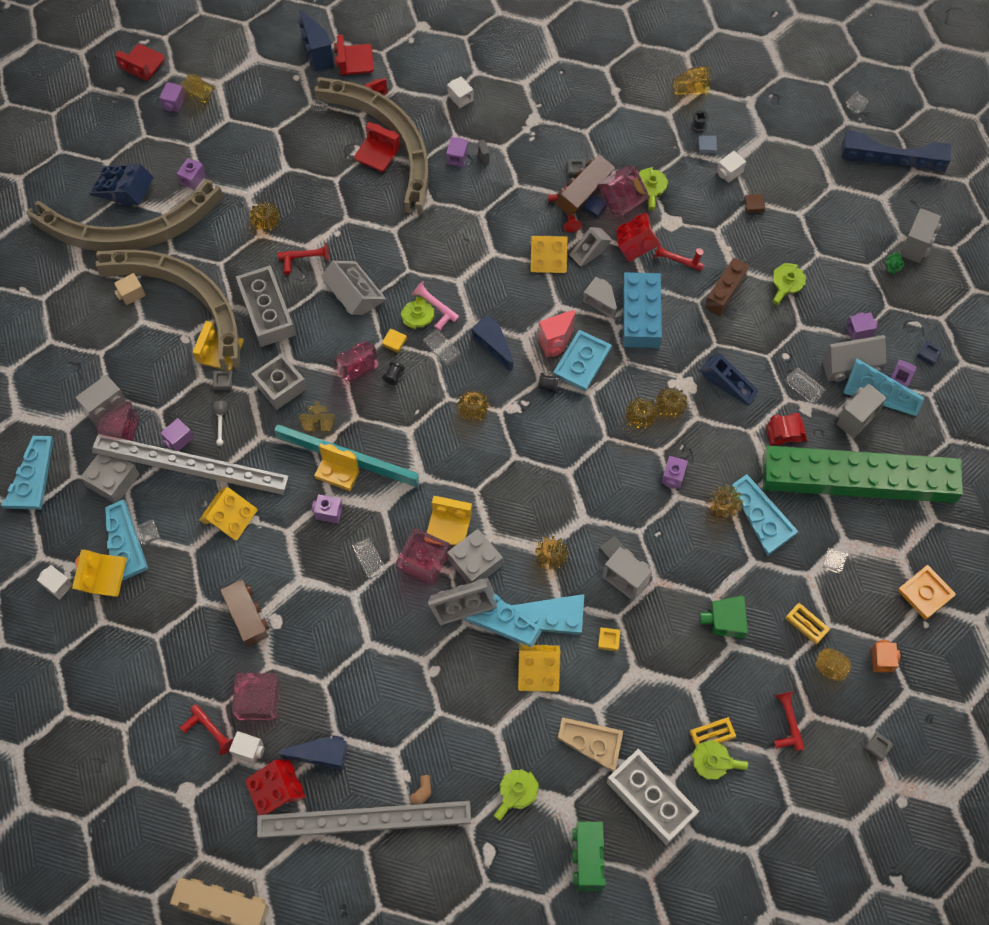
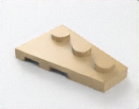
[558,717,623,772]

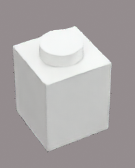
[447,77,474,108]
[717,151,746,183]
[37,565,73,600]
[229,731,264,763]

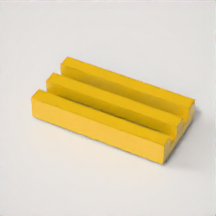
[785,603,830,645]
[689,717,736,748]

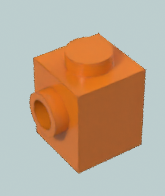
[871,640,900,672]

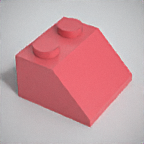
[538,310,575,358]

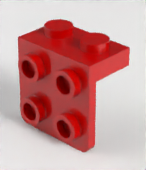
[334,35,374,75]
[115,44,165,81]
[354,122,400,172]
[616,213,660,262]
[246,759,305,815]

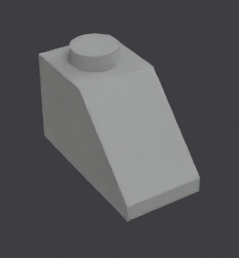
[569,227,612,267]
[583,277,617,319]

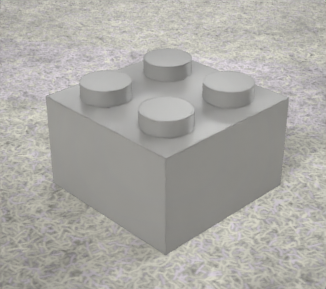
[900,208,941,263]
[252,353,307,410]
[75,375,129,429]
[836,383,886,439]
[80,454,140,503]
[447,529,503,584]
[603,547,652,601]

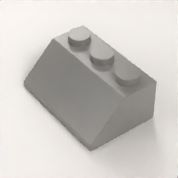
[321,261,386,315]
[822,335,887,382]
[428,578,497,625]

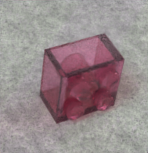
[598,165,650,215]
[396,527,450,585]
[232,673,280,720]

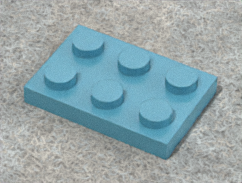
[553,330,612,392]

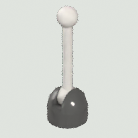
[213,401,228,446]

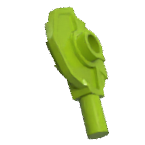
[635,167,668,210]
[772,263,806,305]
[401,288,435,329]
[691,740,748,780]
[494,769,539,821]

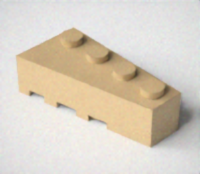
[170,877,269,925]

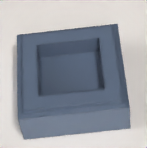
[698,136,717,154]

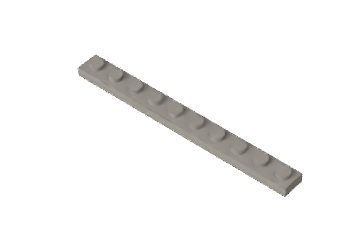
[92,434,288,495]
[257,801,471,839]

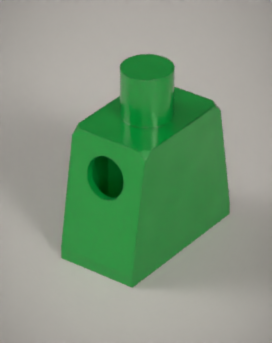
[699,596,748,639]

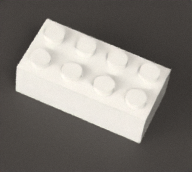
[607,749,699,846]

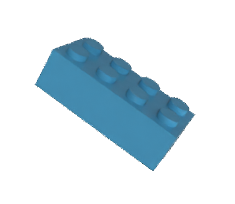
[623,272,662,348]

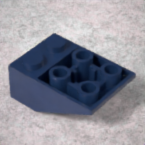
[298,10,334,71]
[89,164,154,206]

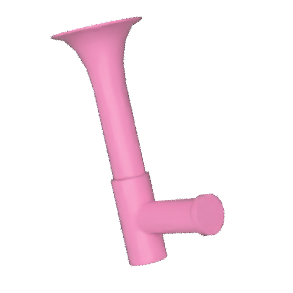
[412,281,459,331]

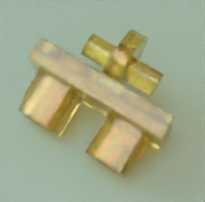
[179,73,215,103]
[299,401,336,432]

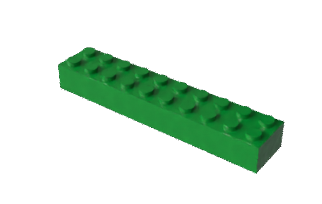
[763,446,963,503]

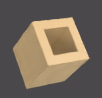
[114,273,146,305]

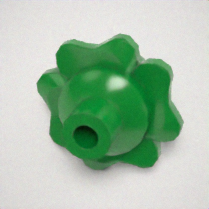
[885,252,904,274]

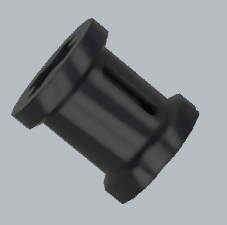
[691,110,708,133]
[382,361,405,386]
[538,372,560,392]

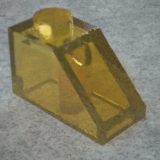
[673,66,711,94]

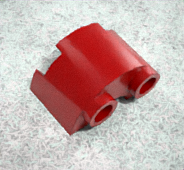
[766,413,807,446]

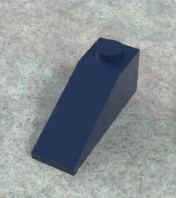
[471,315,513,371]
[699,353,759,405]
[279,735,348,770]

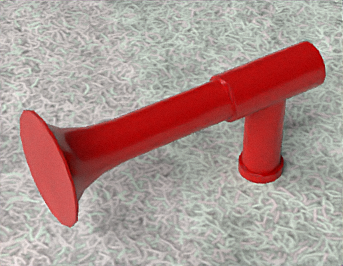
[548,187,582,232]
[278,243,329,275]
[653,245,704,271]
[774,691,805,751]
[179,704,234,755]

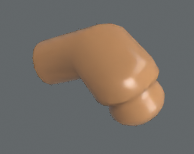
[410,775,431,805]

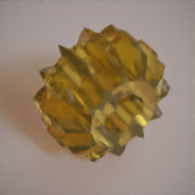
[249,200,280,231]
[655,386,688,419]
[457,388,489,421]
[626,396,658,429]
[709,484,743,518]
[535,535,569,570]
[815,648,852,681]

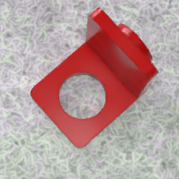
[365,78,388,95]

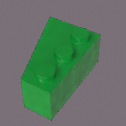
[572,822,606,891]

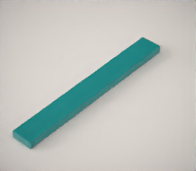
[274,425,419,487]

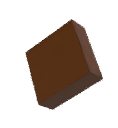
[744,194,765,213]

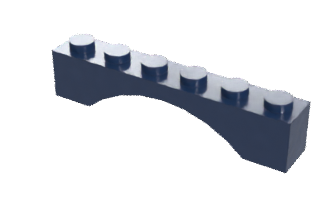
[841,130,951,172]

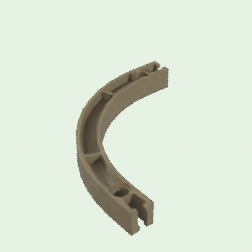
[314,77,429,215]
[26,179,223,251]
[96,250,240,370]

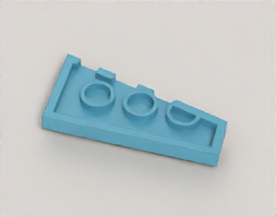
[844,358,924,416]
[1,436,54,510]
[731,474,798,556]
[105,500,148,581]
[464,593,542,648]
[511,594,584,635]

